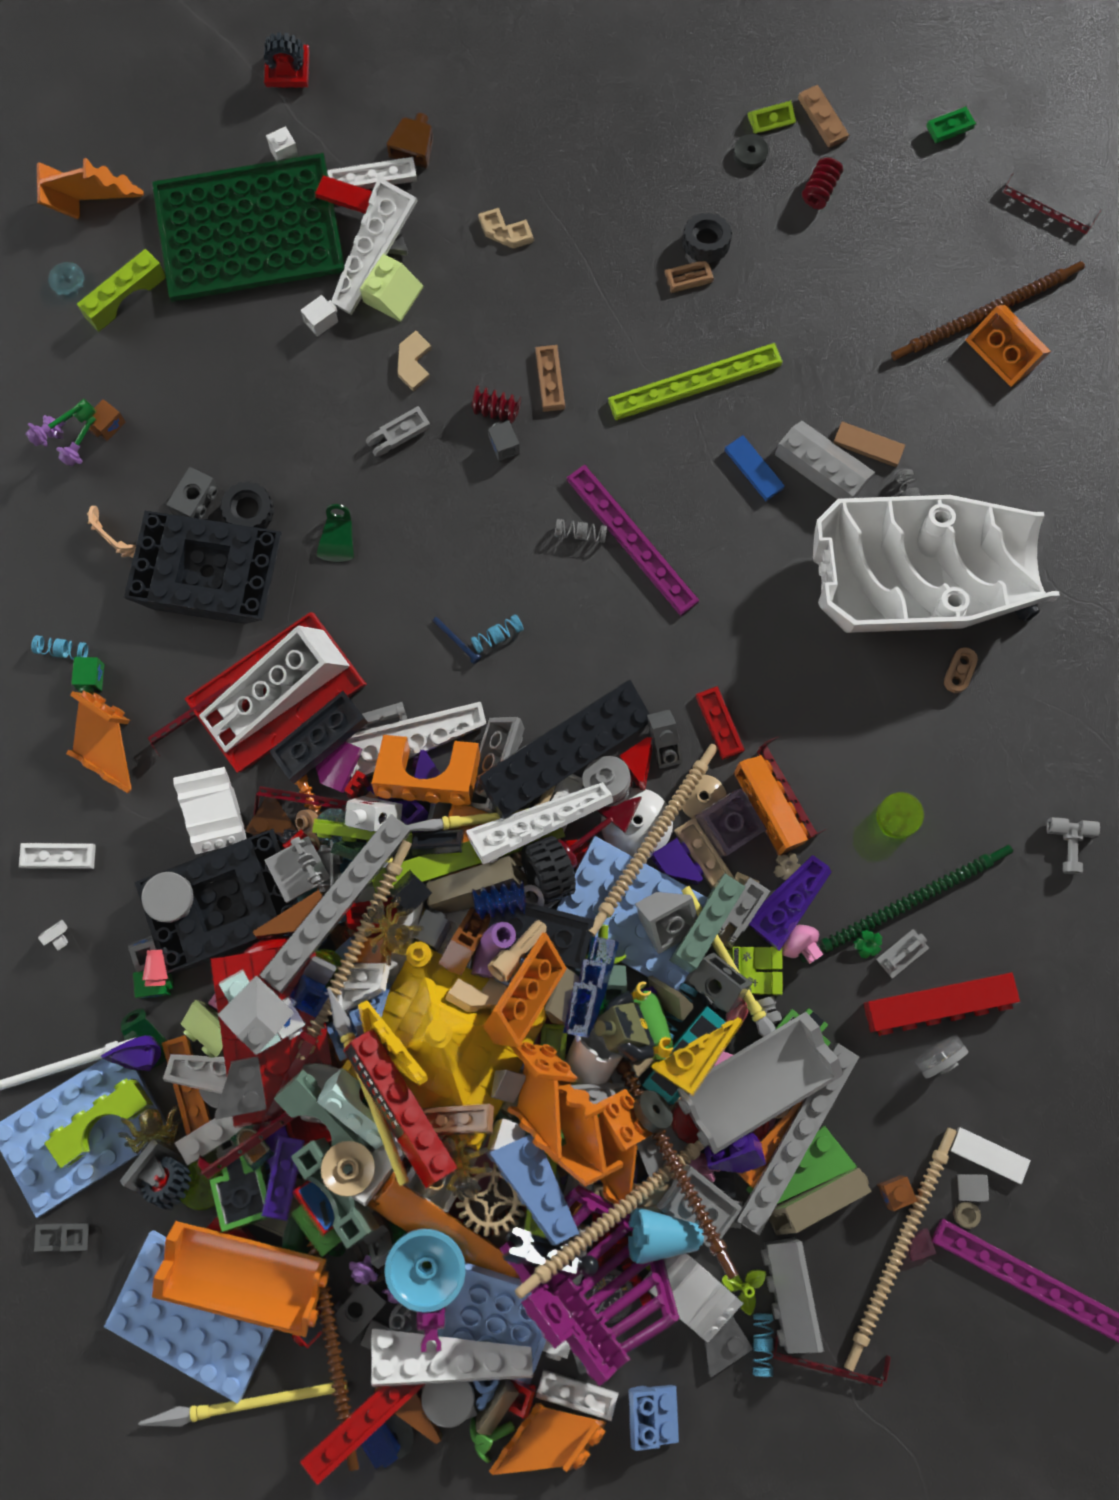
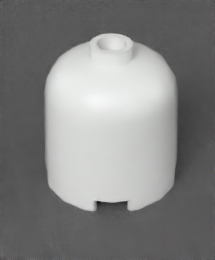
[565,1024,623,1085]

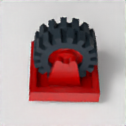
[264,32,310,87]

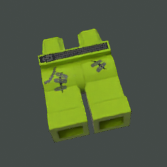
[716,947,783,996]

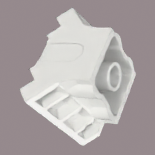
[173,767,246,854]
[644,1253,743,1342]

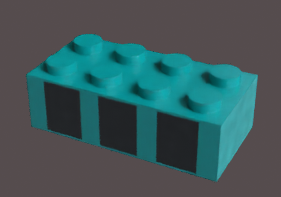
[641,1006,726,1105]

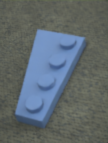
[487,1134,579,1245]

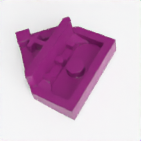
[316,742,363,793]

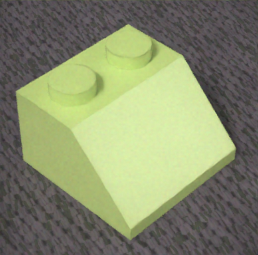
[360,254,423,322]
[181,1000,224,1058]

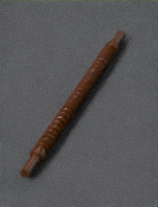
[891,261,1085,360]
[616,1057,738,1280]
[305,1237,359,1471]

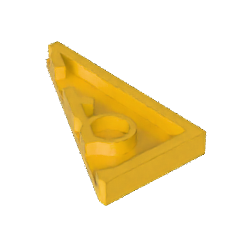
[358,1000,427,1085]
[651,1017,743,1096]

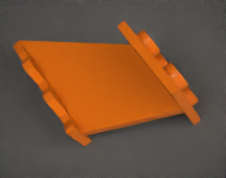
[37,158,144,219]
[66,691,132,793]
[507,1042,577,1162]
[549,1080,623,1187]
[597,1089,653,1215]
[489,1403,607,1475]

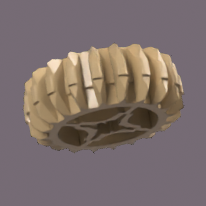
[456,1162,526,1236]

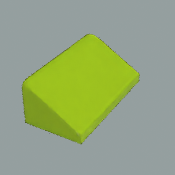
[747,101,796,134]

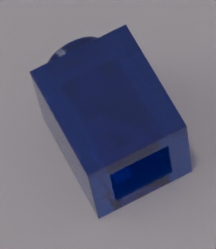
[290,974,329,1018]
[361,1422,401,1469]

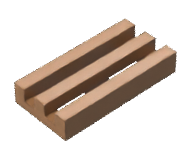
[665,261,714,293]

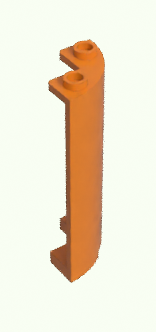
[367,1172,520,1279]
[152,1221,329,1337]

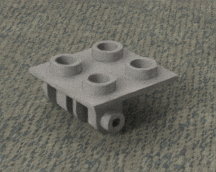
[265,836,330,903]

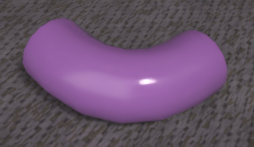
[471,922,516,979]

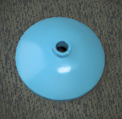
[385,1229,466,1312]

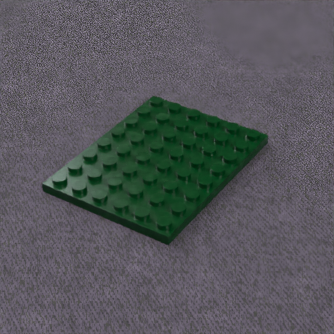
[152,153,345,302]

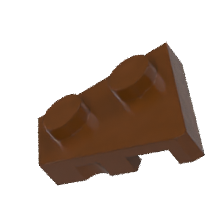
[245,793,297,850]

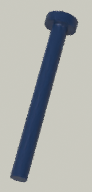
[432,617,481,664]

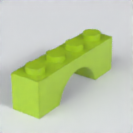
[77,249,166,332]
[44,1078,154,1168]

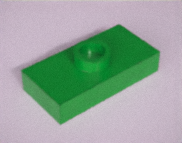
[926,106,976,143]

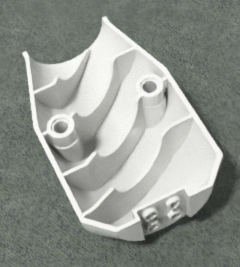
[813,495,1060,633]

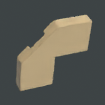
[478,208,534,249]
[398,331,431,391]
[446,978,507,1012]

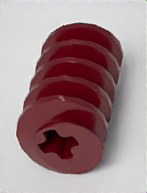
[802,157,844,210]
[472,385,521,424]

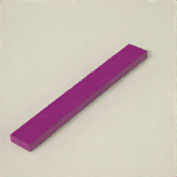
[567,464,699,616]
[931,1218,1119,1343]

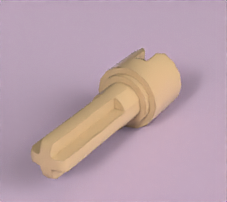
[487,920,547,982]

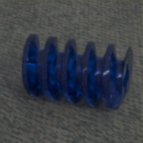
[472,880,526,920]

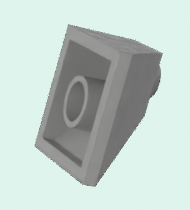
[635,892,697,954]
[218,976,294,1055]

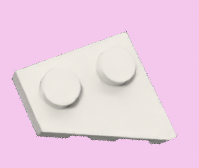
[337,963,390,1012]

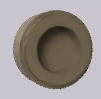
[953,1202,981,1229]

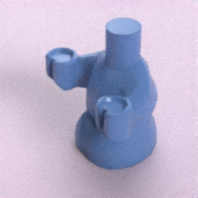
[473,1380,499,1411]

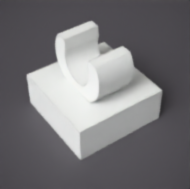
[38,920,68,950]

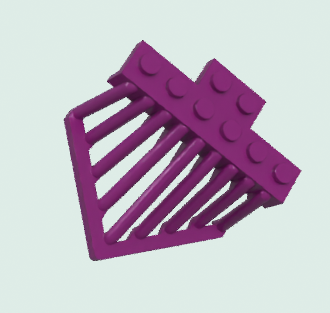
[500,1185,679,1386]

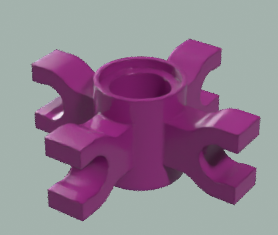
[417,1308,445,1352]

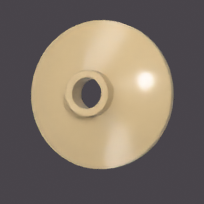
[682,775,727,822]
[321,1141,375,1196]

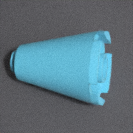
[628,1208,704,1264]

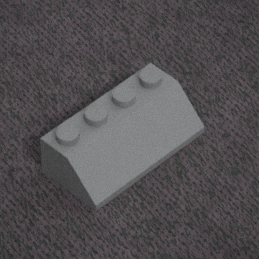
[775,421,875,499]
[468,717,525,813]
[761,1237,824,1353]

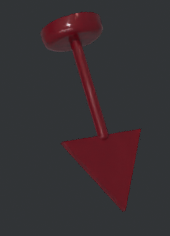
[557,796,642,869]

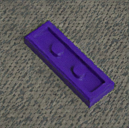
[261,1136,305,1221]

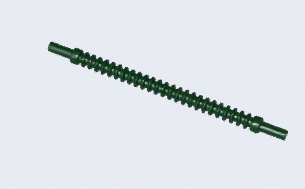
[799,844,1013,963]

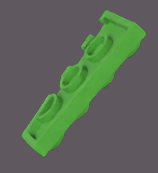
[746,1126,857,1204]

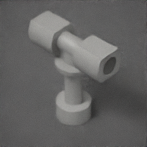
[1046,817,1100,874]

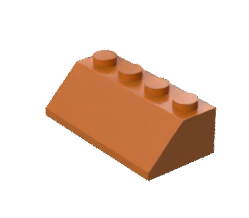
[734,755,808,855]
[483,932,567,1048]

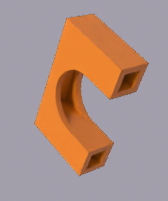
[372,735,481,806]

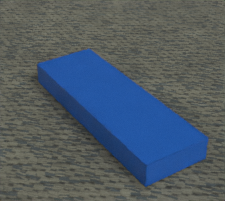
[724,435,785,501]

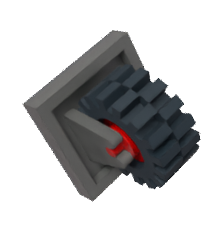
[120,1138,192,1210]

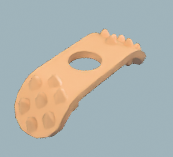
[87,506,136,558]

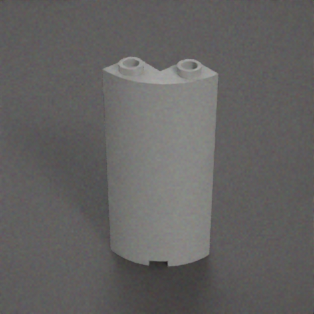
[677,1012,844,1154]

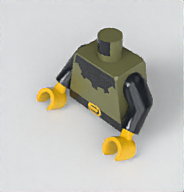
[594,981,673,1062]

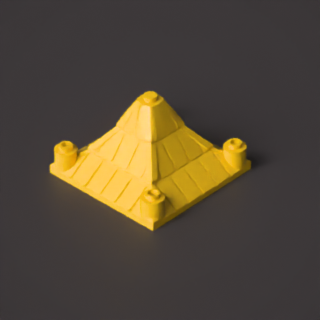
[343,941,548,1152]

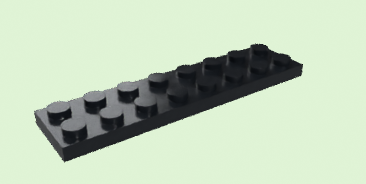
[477,680,650,819]

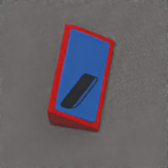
[293,1181,334,1237]

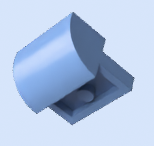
[629,1385,679,1451]

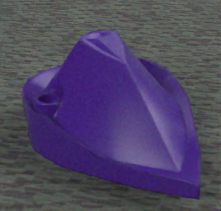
[101,1036,161,1071]

